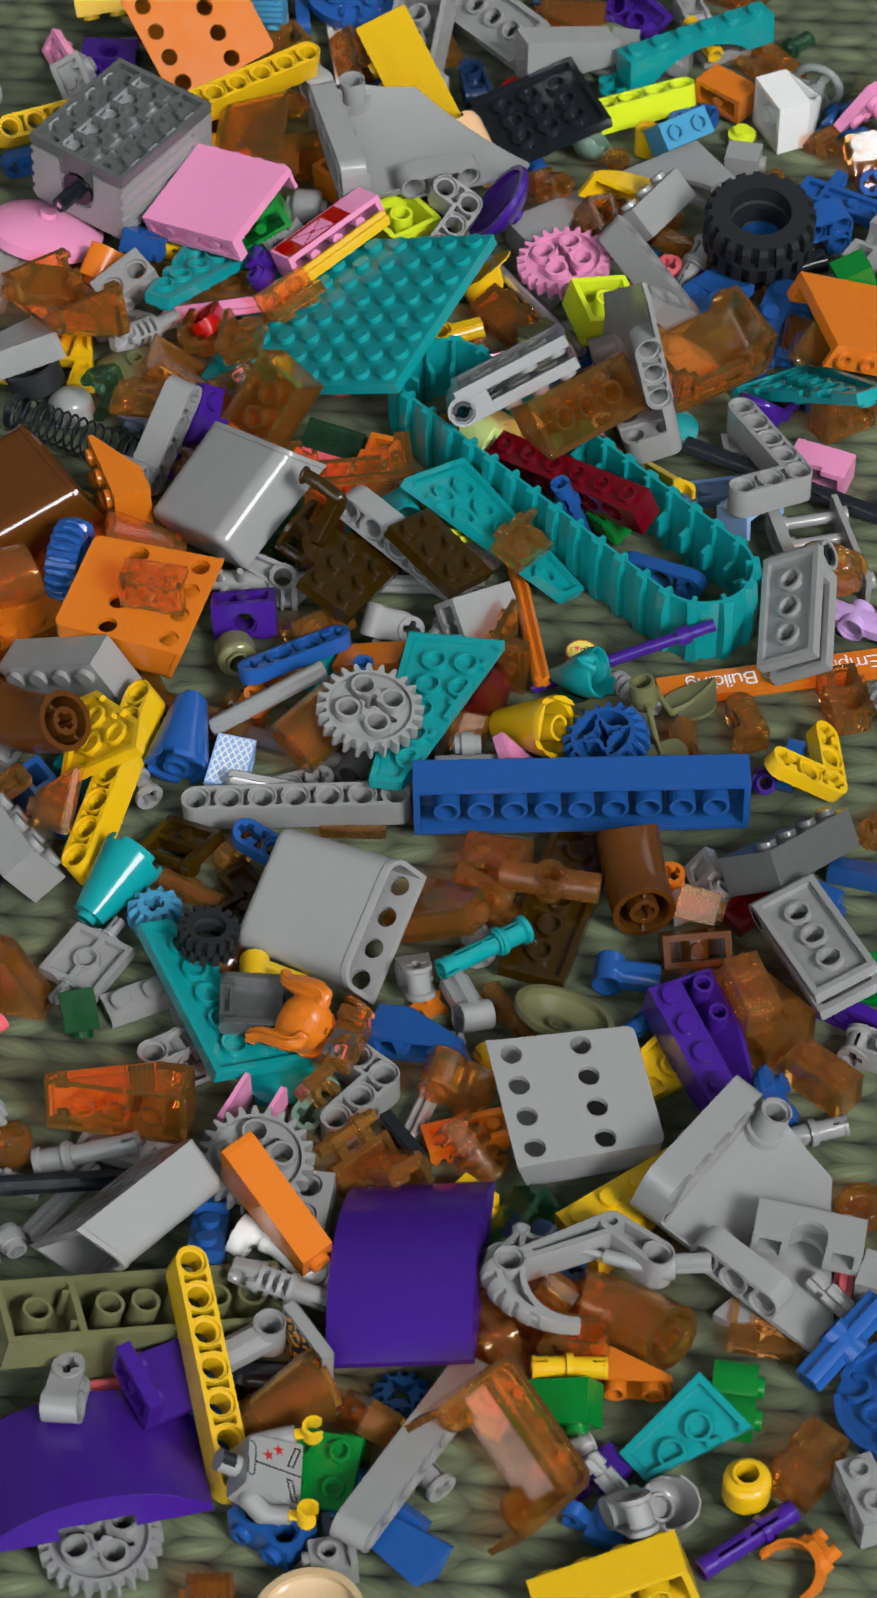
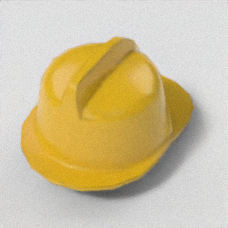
[464,250,511,308]

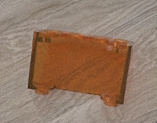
[215,90,309,177]
[1,247,130,338]
[657,285,778,414]

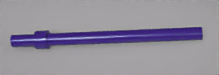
[530,618,717,694]

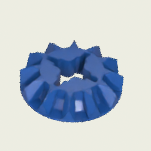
[371,1368,430,1425]

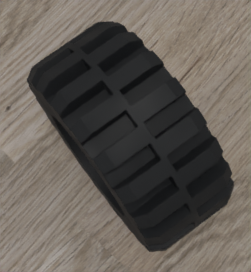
[702,171,817,284]

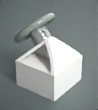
[753,63,844,154]

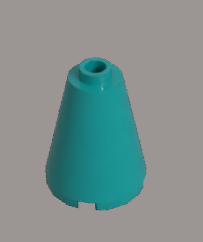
[74,832,163,927]

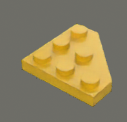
[60,690,148,786]

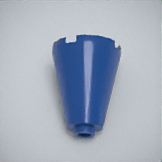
[144,690,209,785]

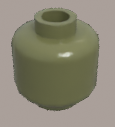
[214,630,257,677]

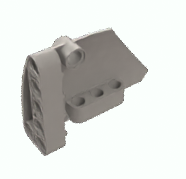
[308,71,529,200]
[587,282,683,465]
[629,1075,834,1353]

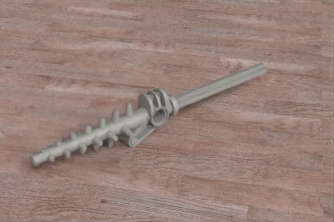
[207,553,485,612]

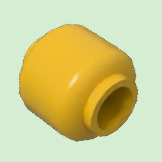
[721,1457,772,1515]

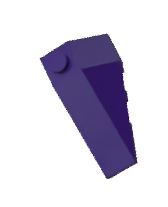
[578,0,674,34]

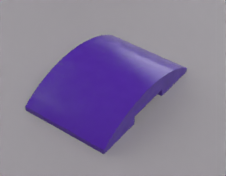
[326,1181,495,1369]
[0,1389,214,1553]

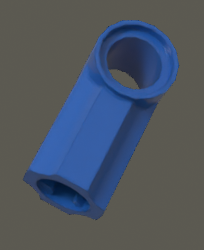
[591,950,662,996]

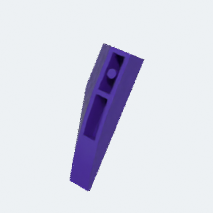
[641,968,755,1113]

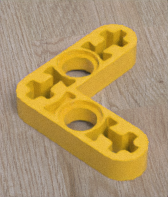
[764,720,848,803]

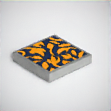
[282,1300,334,1402]

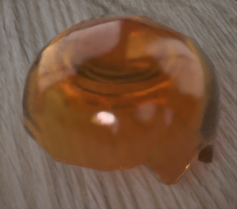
[0,1120,33,1171]
[834,1182,877,1234]

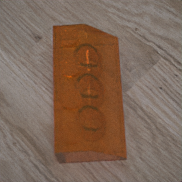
[510,351,649,460]

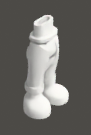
[225,1214,330,1289]

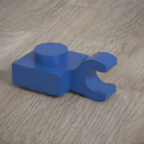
[561,1499,626,1551]

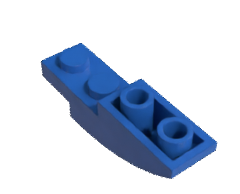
[187,1196,233,1264]

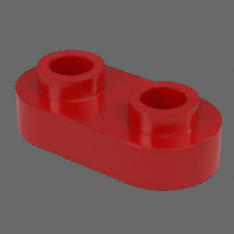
[188,301,224,338]

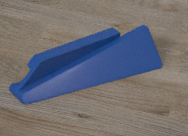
[330,1467,454,1586]

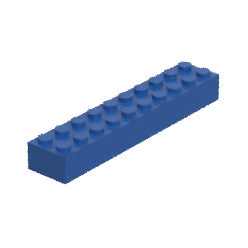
[412,754,752,835]

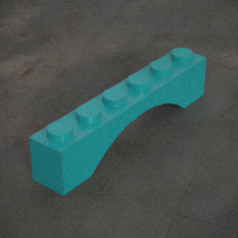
[617,1,775,90]

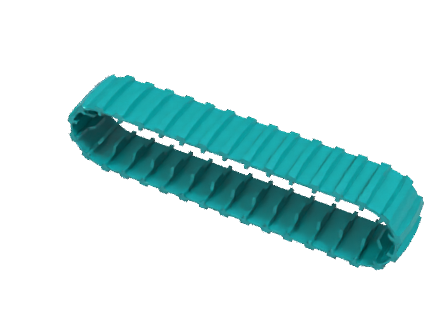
[387,335,762,663]

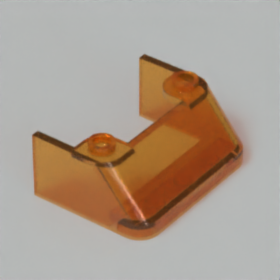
[404,1358,590,1556]

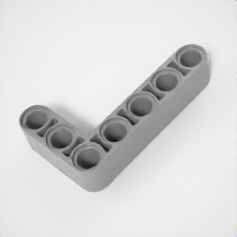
[598,215,701,336]
[726,397,813,518]
[283,999,401,1150]

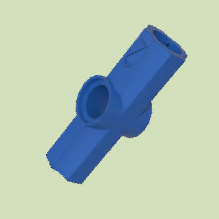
[794,1290,877,1394]

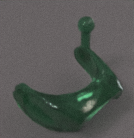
[80,363,127,422]

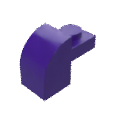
[182,382,229,446]

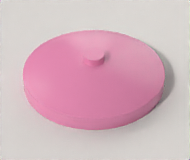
[0,199,104,265]

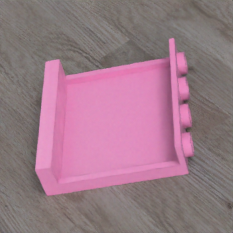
[142,143,298,262]

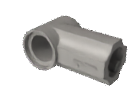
[439,971,496,1033]
[224,1308,286,1372]

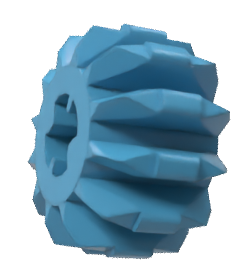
[127,885,184,938]

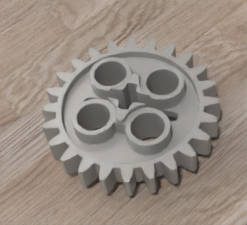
[315,663,424,759]
[199,1105,315,1214]
[37,1514,164,1598]

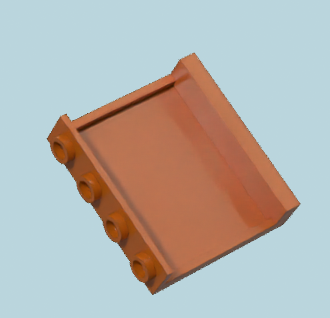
[786,271,877,376]

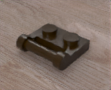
[140,815,224,878]

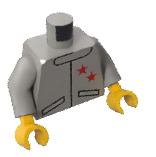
[212,1415,323,1530]

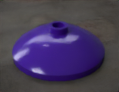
[469,165,529,236]

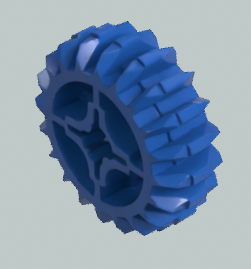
[43,517,95,602]
[562,701,651,757]

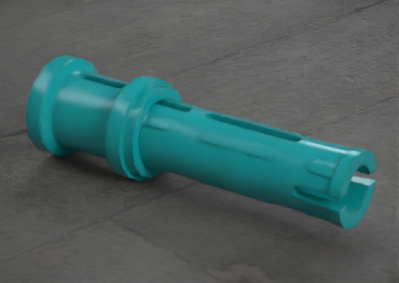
[434,915,534,980]

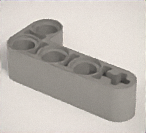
[427,175,483,237]
[124,375,202,496]

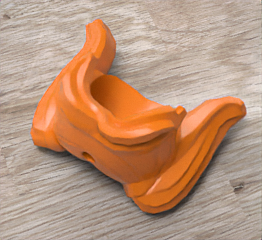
[244,969,337,1058]

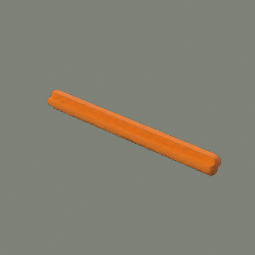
[507,566,550,688]

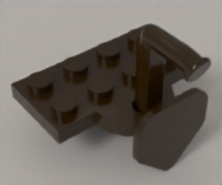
[275,466,403,625]

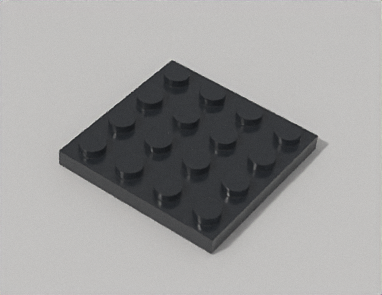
[469,56,613,163]

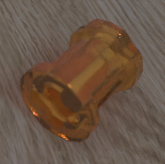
[605,148,630,171]

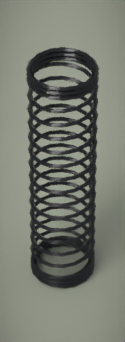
[2,392,141,459]

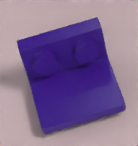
[111,1338,193,1430]

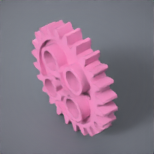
[516,226,612,300]

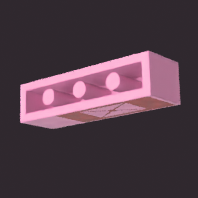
[270,186,384,277]

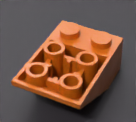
[84,434,154,540]

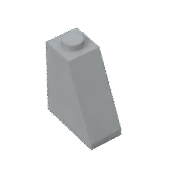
[434,581,519,639]

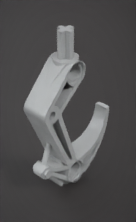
[479,1211,712,1335]

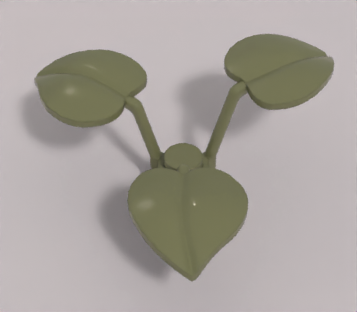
[571,673,717,756]

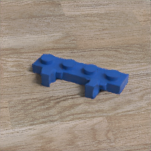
[800,169,877,228]
[732,279,813,381]

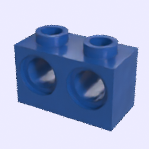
[227,1503,318,1572]

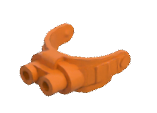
[758,1526,843,1598]

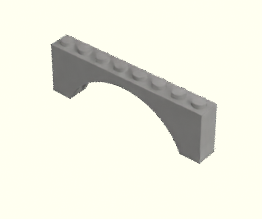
[505,140,735,256]

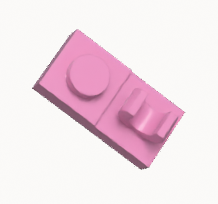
[41,28,77,65]

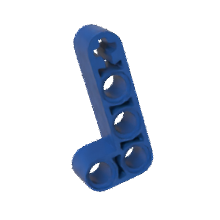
[742,197,853,255]

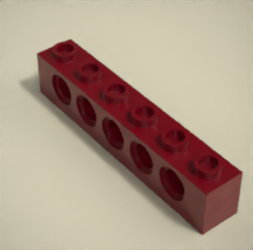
[487,430,660,535]

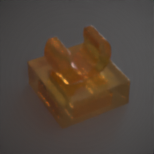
[803,125,840,161]
[292,1061,340,1109]

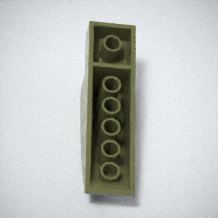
[0,1260,285,1380]

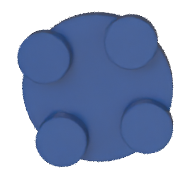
[754,1064,801,1126]

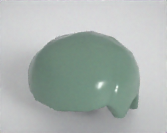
[572,132,612,161]

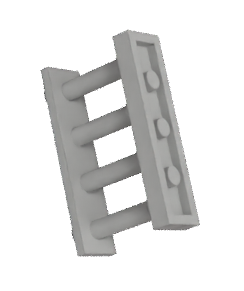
[763,494,876,603]

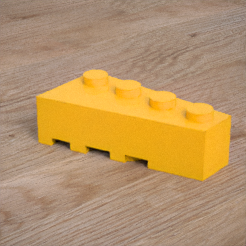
[555,1147,668,1288]
[526,1529,700,1598]

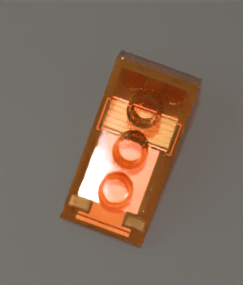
[44,1061,196,1144]

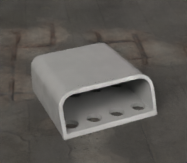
[153,420,327,568]
[239,828,427,1005]
[485,1026,664,1188]
[29,1138,220,1275]

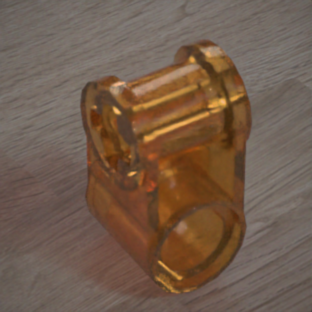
[536,1310,610,1357]

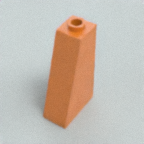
[221,1130,333,1277]

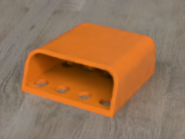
[120,0,273,91]
[55,536,225,679]

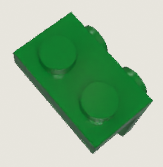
[295,1428,371,1512]

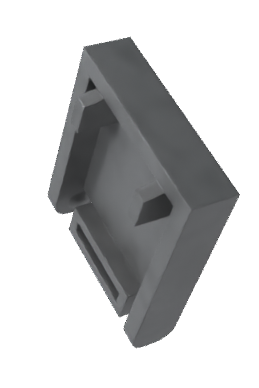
[218,971,294,1035]

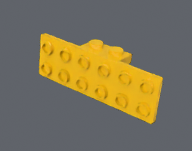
[356,5,462,119]

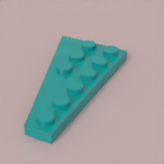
[369,631,506,791]

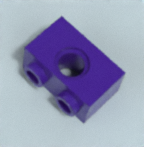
[81,37,141,76]
[210,587,279,640]

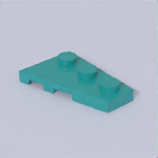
[619,1372,754,1482]

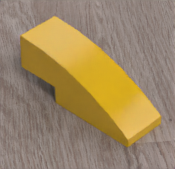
[578,170,651,213]

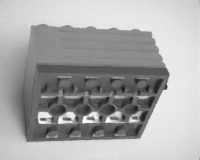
[29,58,212,239]

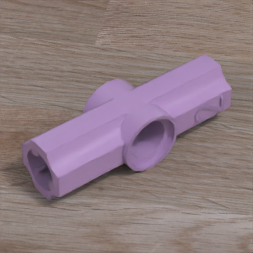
[835,599,877,642]

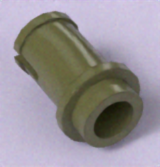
[846,76,871,101]

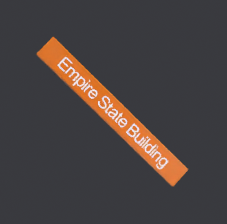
[655,648,877,709]

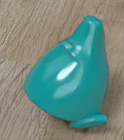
[549,646,615,699]

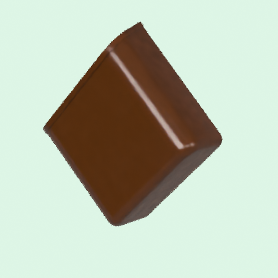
[0,423,105,573]

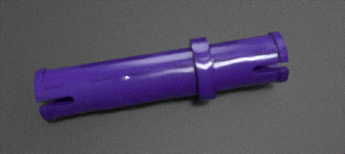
[693,1500,801,1582]

